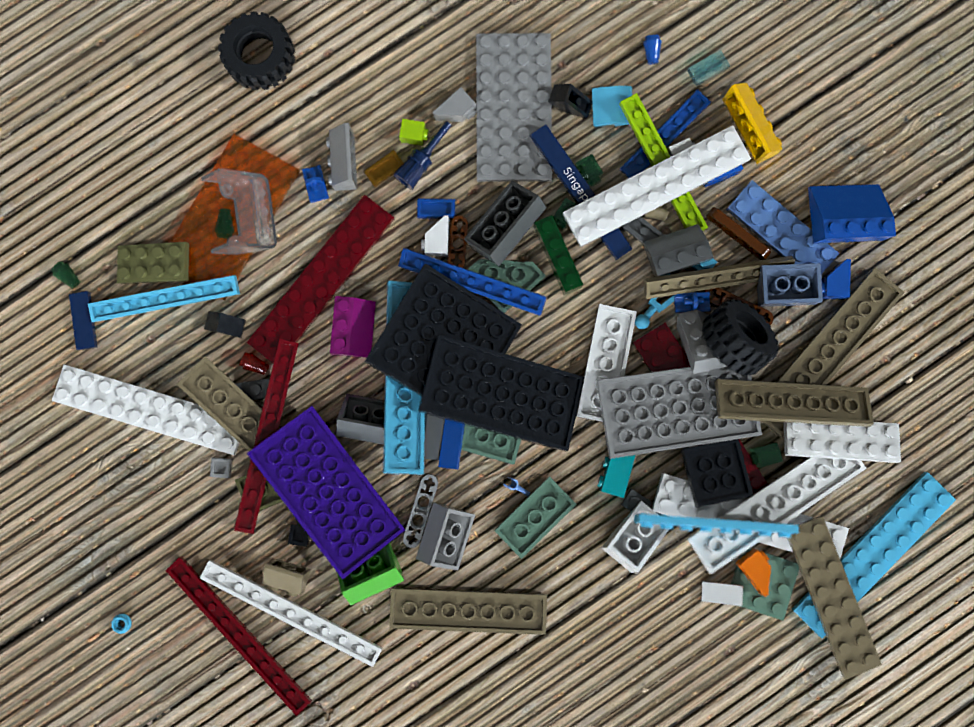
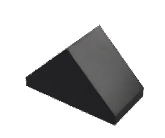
[204,311,246,338]

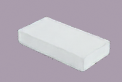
[702,581,743,606]

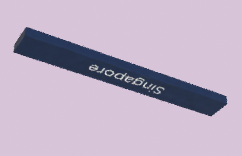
[530,125,632,260]

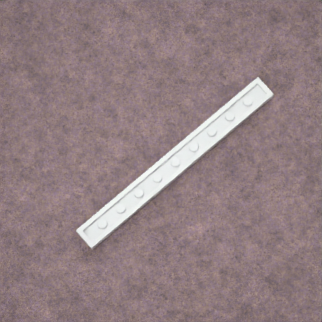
[200,560,383,667]

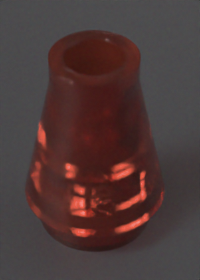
[239,352,270,375]

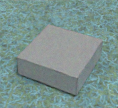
[210,457,232,478]

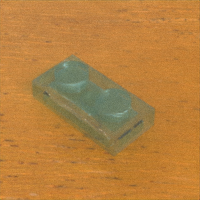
[687,50,730,86]

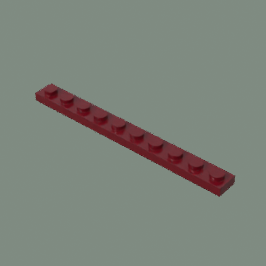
[234,339,299,534]
[165,556,312,716]

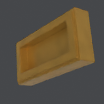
[363,150,404,188]

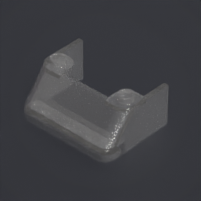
[201,168,277,255]

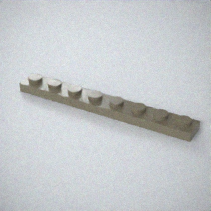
[644,256,795,299]

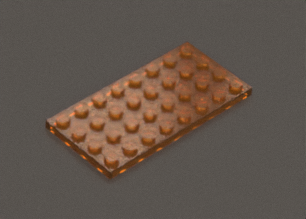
[170,134,300,300]

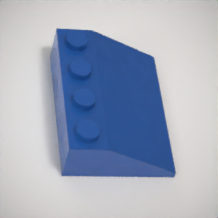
[808,184,896,244]

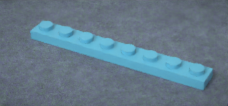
[88,275,240,322]
[634,514,799,538]

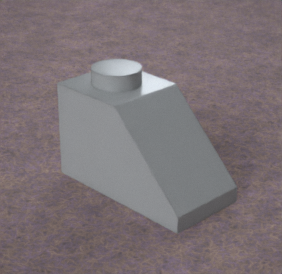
[433,87,477,122]

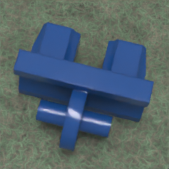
[302,165,329,203]
[674,292,711,313]

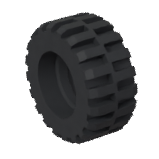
[218,11,295,90]
[702,300,779,376]

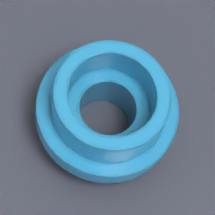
[111,613,132,634]

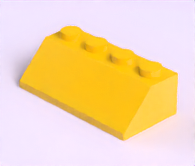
[722,83,782,164]

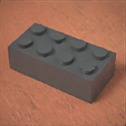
[464,180,547,267]

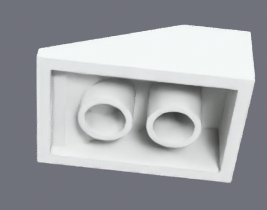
[601,501,669,573]

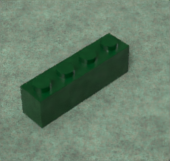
[534,215,583,295]

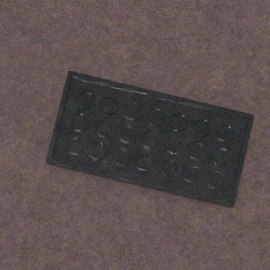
[418,334,584,452]

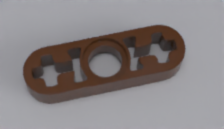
[448,215,468,268]

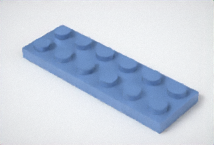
[726,180,840,274]

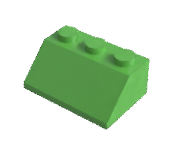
[337,543,404,605]

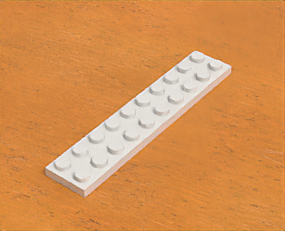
[563,125,751,247]
[52,364,239,455]
[687,457,866,574]
[652,473,849,558]

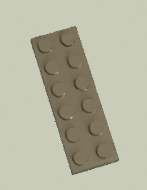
[177,356,281,451]

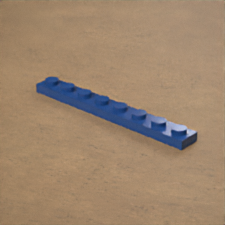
[398,248,547,316]

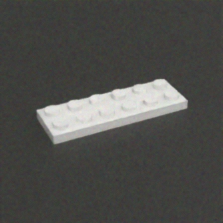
[576,304,637,422]
[784,422,901,463]

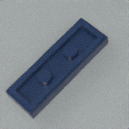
[69,291,98,351]

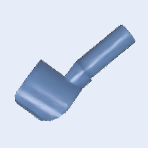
[504,477,530,496]

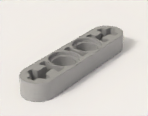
[403,474,438,548]

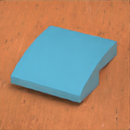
[592,86,632,127]

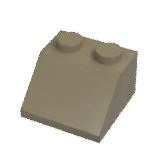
[263,558,311,596]

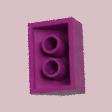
[330,296,376,358]

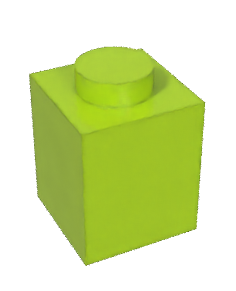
[399,119,429,146]

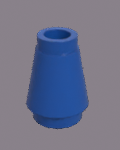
[643,35,662,65]

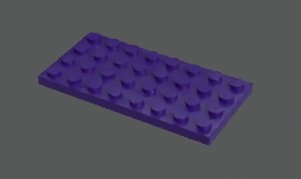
[247,406,405,579]

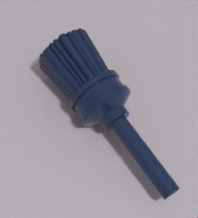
[393,121,452,190]

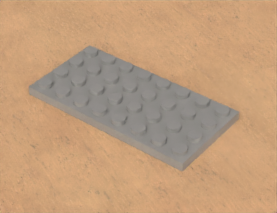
[476,33,552,182]
[596,367,762,459]

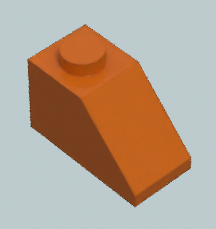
[735,548,771,597]

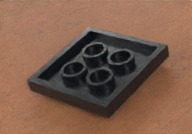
[681,439,754,508]

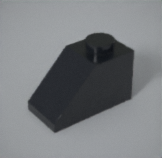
[548,84,592,119]

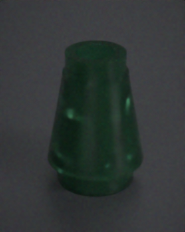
[214,209,234,239]
[51,261,81,289]

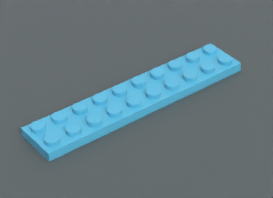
[383,281,425,475]
[792,472,956,639]

